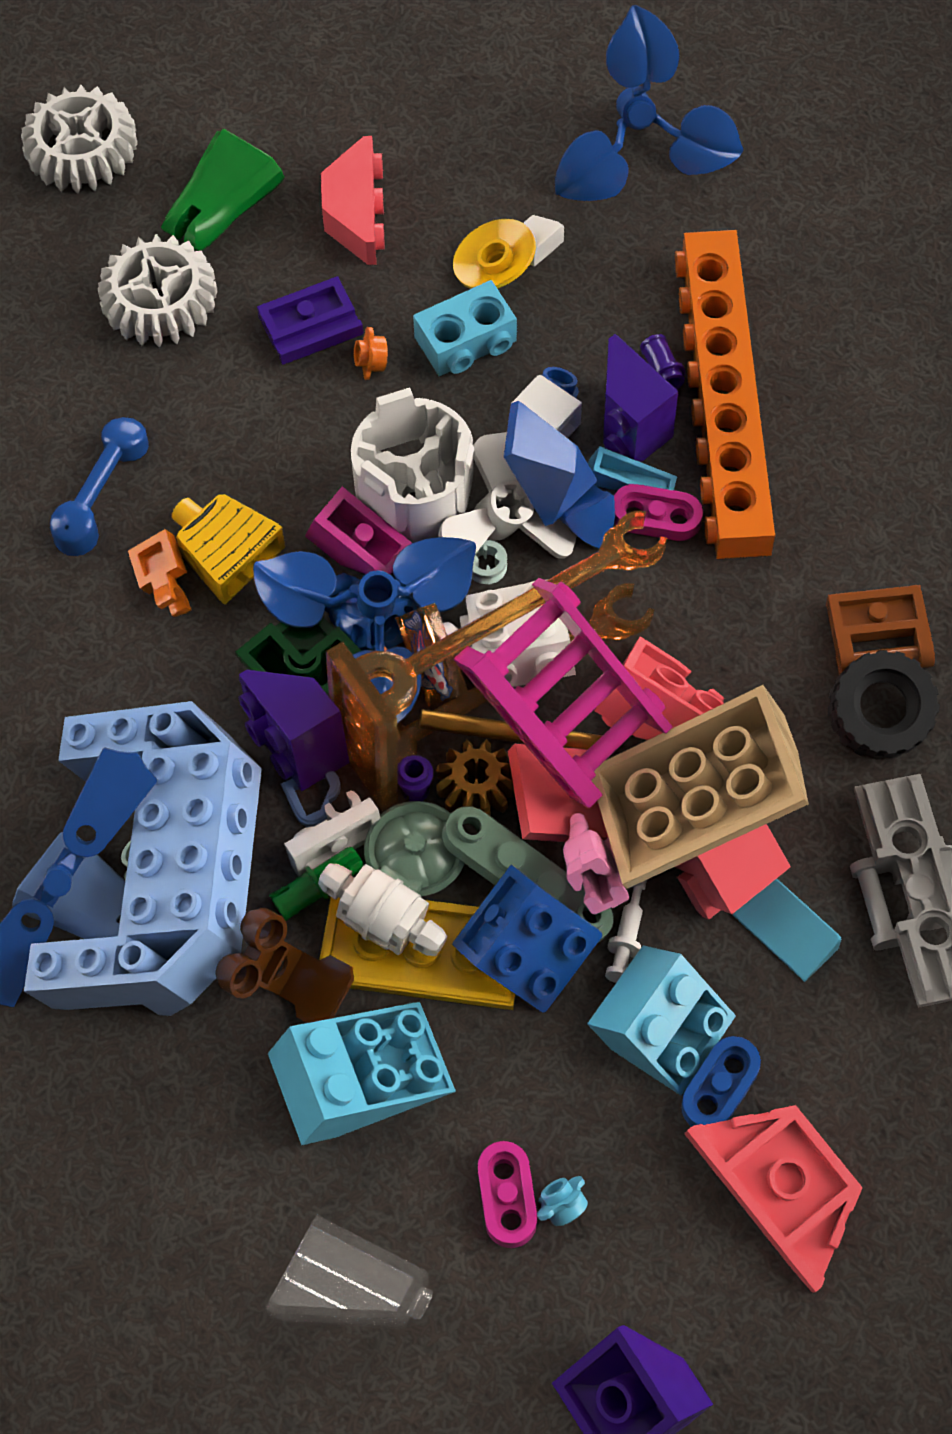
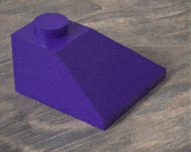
[552,1325,714,1434]

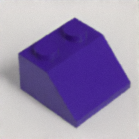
[603,334,678,462]

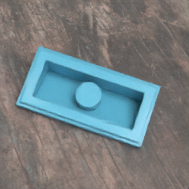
[733,879,842,982]

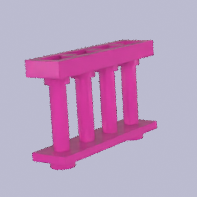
[453,578,673,808]

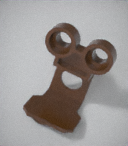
[215,908,354,1023]

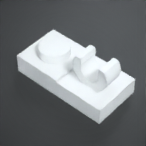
[284,790,380,877]

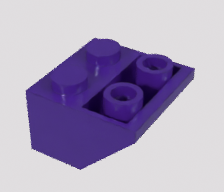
[238,670,350,792]

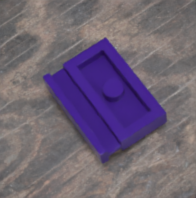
[257,276,363,365]

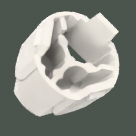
[351,388,474,543]

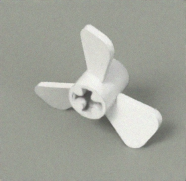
[439,432,577,559]

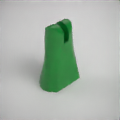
[161,129,285,251]

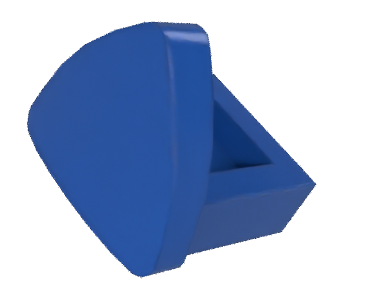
[559,485,615,549]

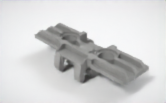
[850,774,952,1008]

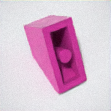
[305,486,412,575]

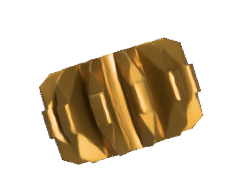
[436,739,515,817]

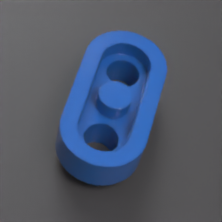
[681,1036,761,1127]

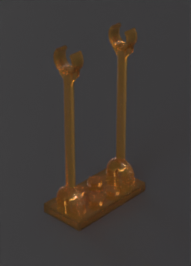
[326,511,667,811]

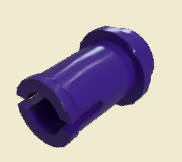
[640,334,685,390]
[395,755,434,802]

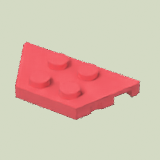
[684,1105,862,1293]

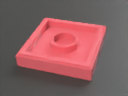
[508,743,608,842]

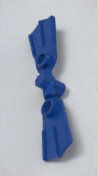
[0,747,157,1007]

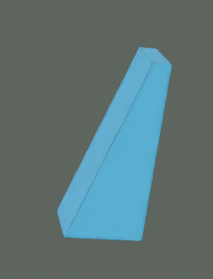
[588,446,677,491]

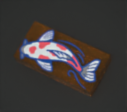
[395,603,468,707]

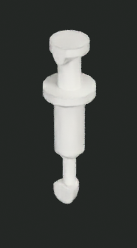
[605,880,647,983]

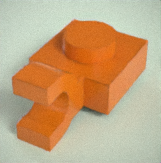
[128,529,191,617]

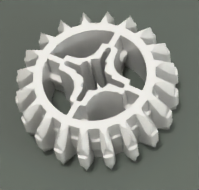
[21,85,137,194]
[98,234,217,348]

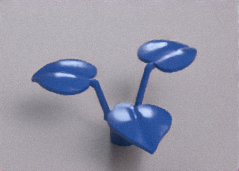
[555,5,744,201]
[253,537,476,728]

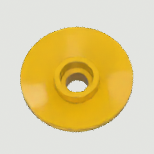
[453,219,536,289]

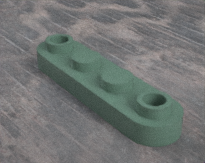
[442,806,613,943]

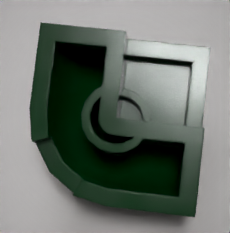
[235,617,361,697]

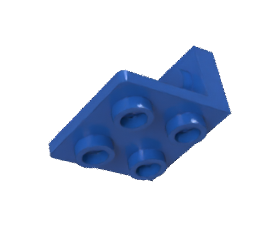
[452,865,602,1012]

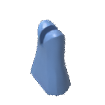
[12,832,125,939]

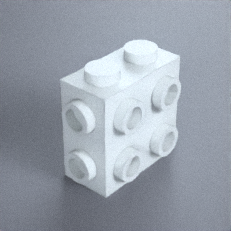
[460,577,576,687]

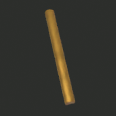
[419,709,603,750]

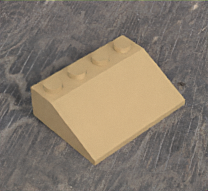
[592,685,809,889]

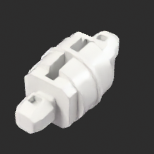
[318,863,447,956]

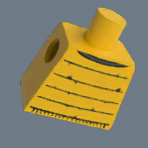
[172,494,285,604]

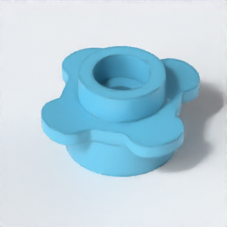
[537,1176,588,1226]

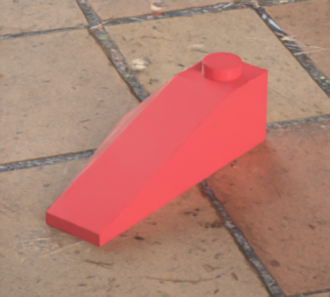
[594,637,725,740]

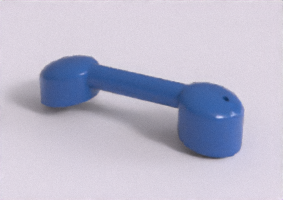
[50,417,149,556]

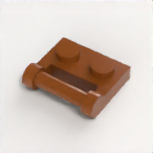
[826,585,935,675]

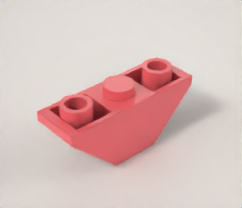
[321,136,385,265]

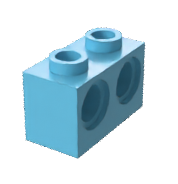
[413,280,517,376]

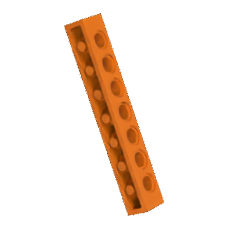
[675,230,775,559]

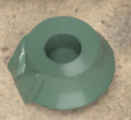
[364,801,465,897]

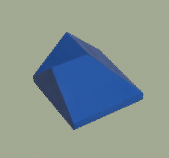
[504,401,597,526]

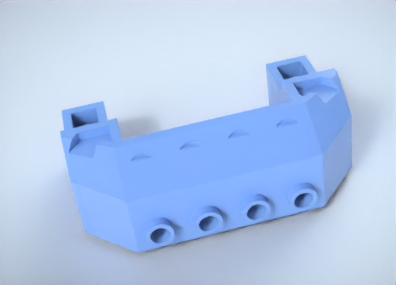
[24,701,262,1016]

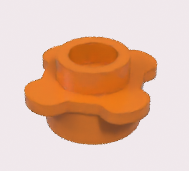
[354,327,388,380]

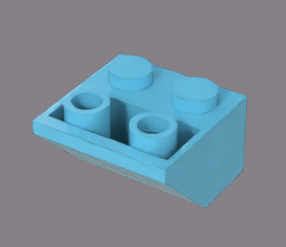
[587,946,736,1095]

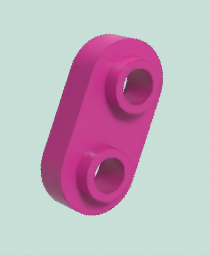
[614,484,703,541]
[478,1141,537,1248]

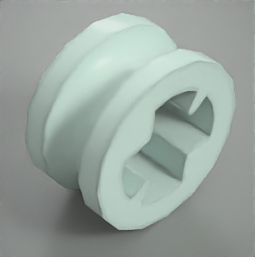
[472,540,507,584]

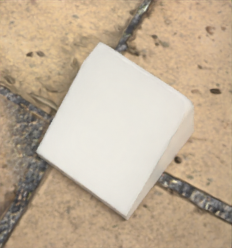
[524,215,564,267]

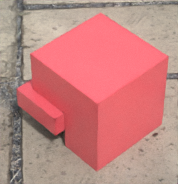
[675,824,791,919]

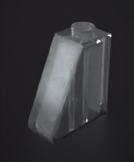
[265,1214,433,1329]

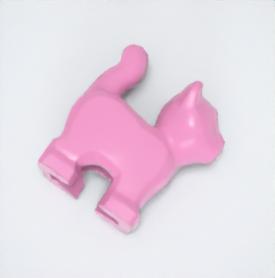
[563,813,629,914]

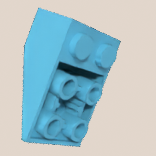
[268,1002,456,1145]

